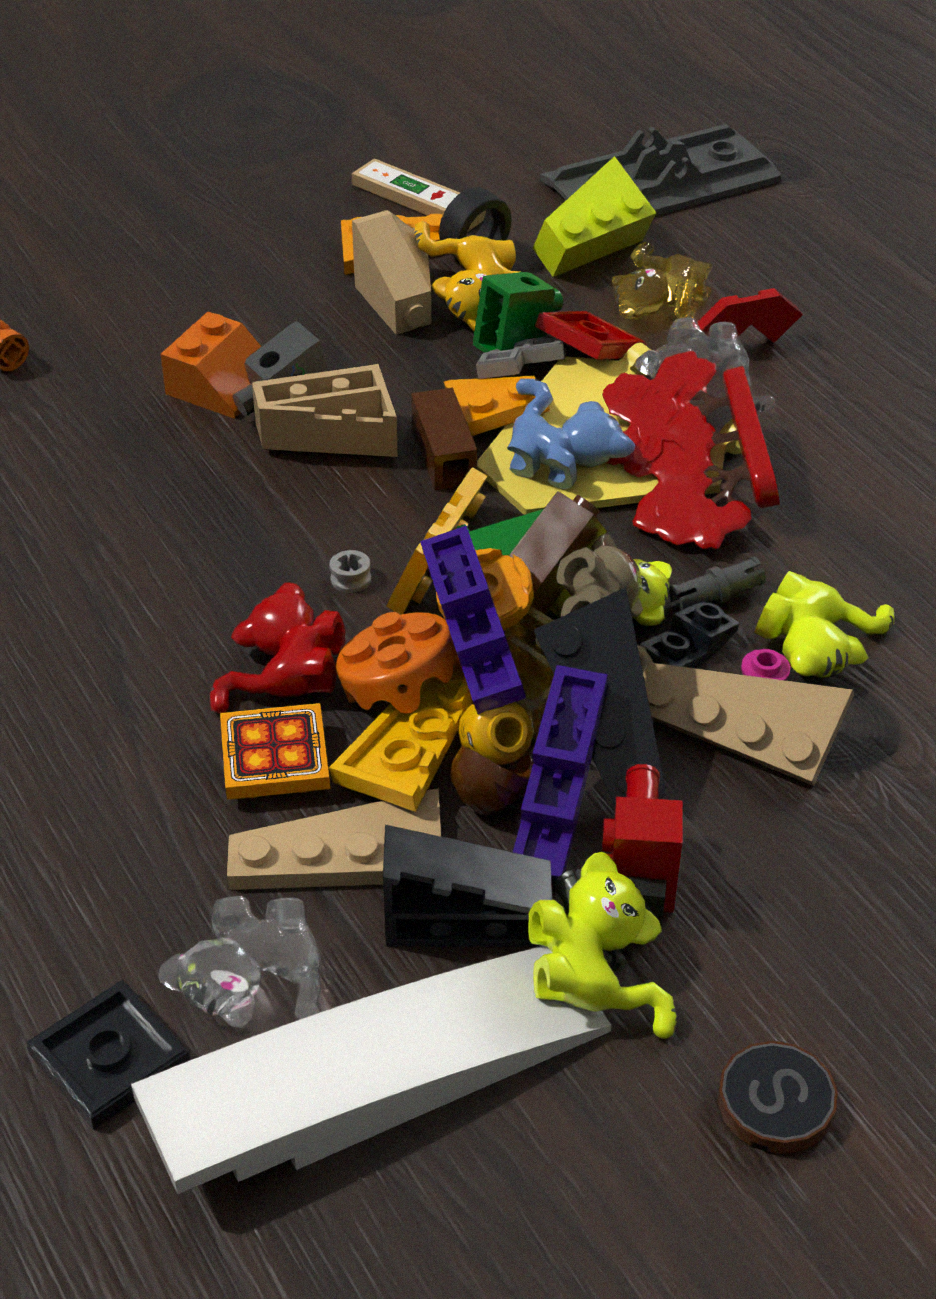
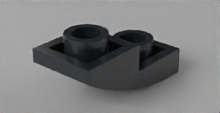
[640,600,740,669]

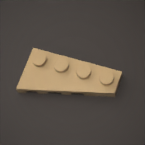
[643,662,854,786]
[227,788,441,890]

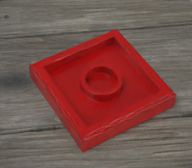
[535,311,647,360]

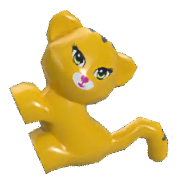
[414,221,519,331]

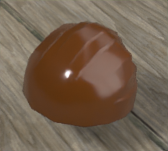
[450,746,533,816]

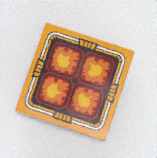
[220,703,330,800]

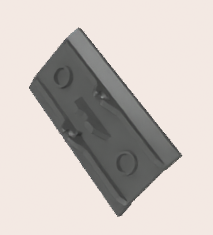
[540,124,782,216]

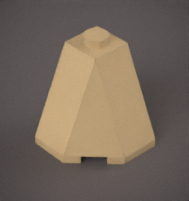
[352,210,431,335]

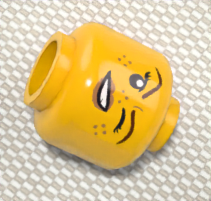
[458,702,533,765]

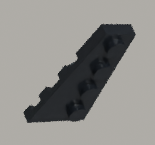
[533,587,667,806]

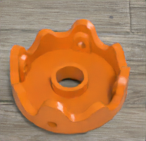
[335,612,461,713]

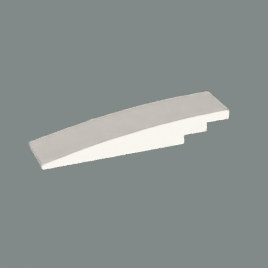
[131,946,611,1194]

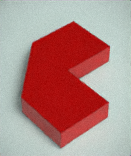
[692,288,803,353]

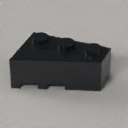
[383,824,552,947]

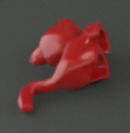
[209,582,346,714]

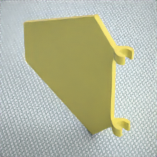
[477,343,742,515]

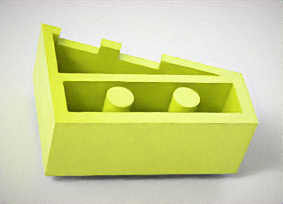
[533,156,656,277]

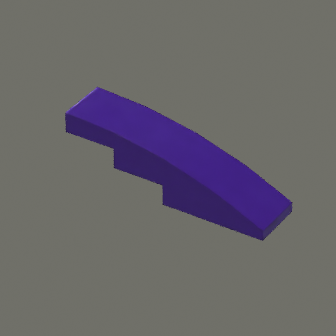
[420,526,526,714]
[513,665,608,885]

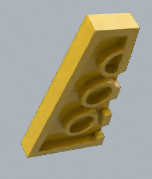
[386,467,487,615]
[329,665,473,812]

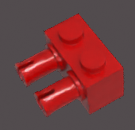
[602,764,683,913]

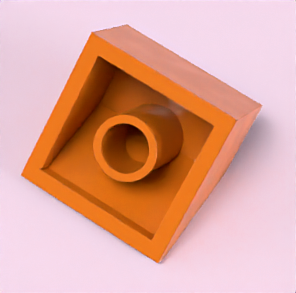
[161,312,261,419]

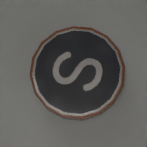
[717,1041,838,1154]

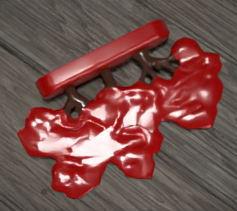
[602,351,780,549]

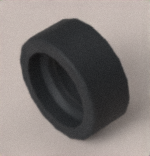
[439,187,512,257]

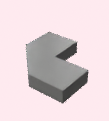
[476,336,568,379]

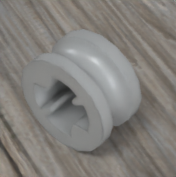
[329,550,372,593]

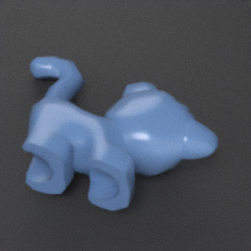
[507,379,635,489]

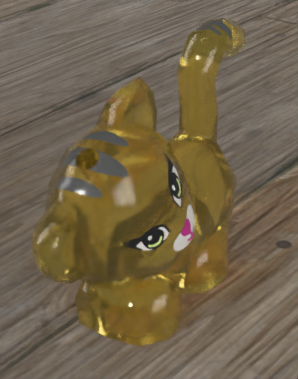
[611,242,713,320]

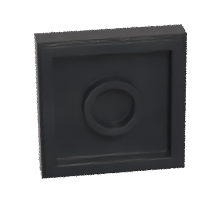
[26,979,190,1130]

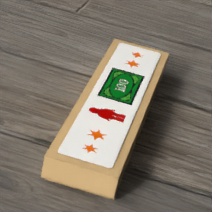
[352,158,486,232]

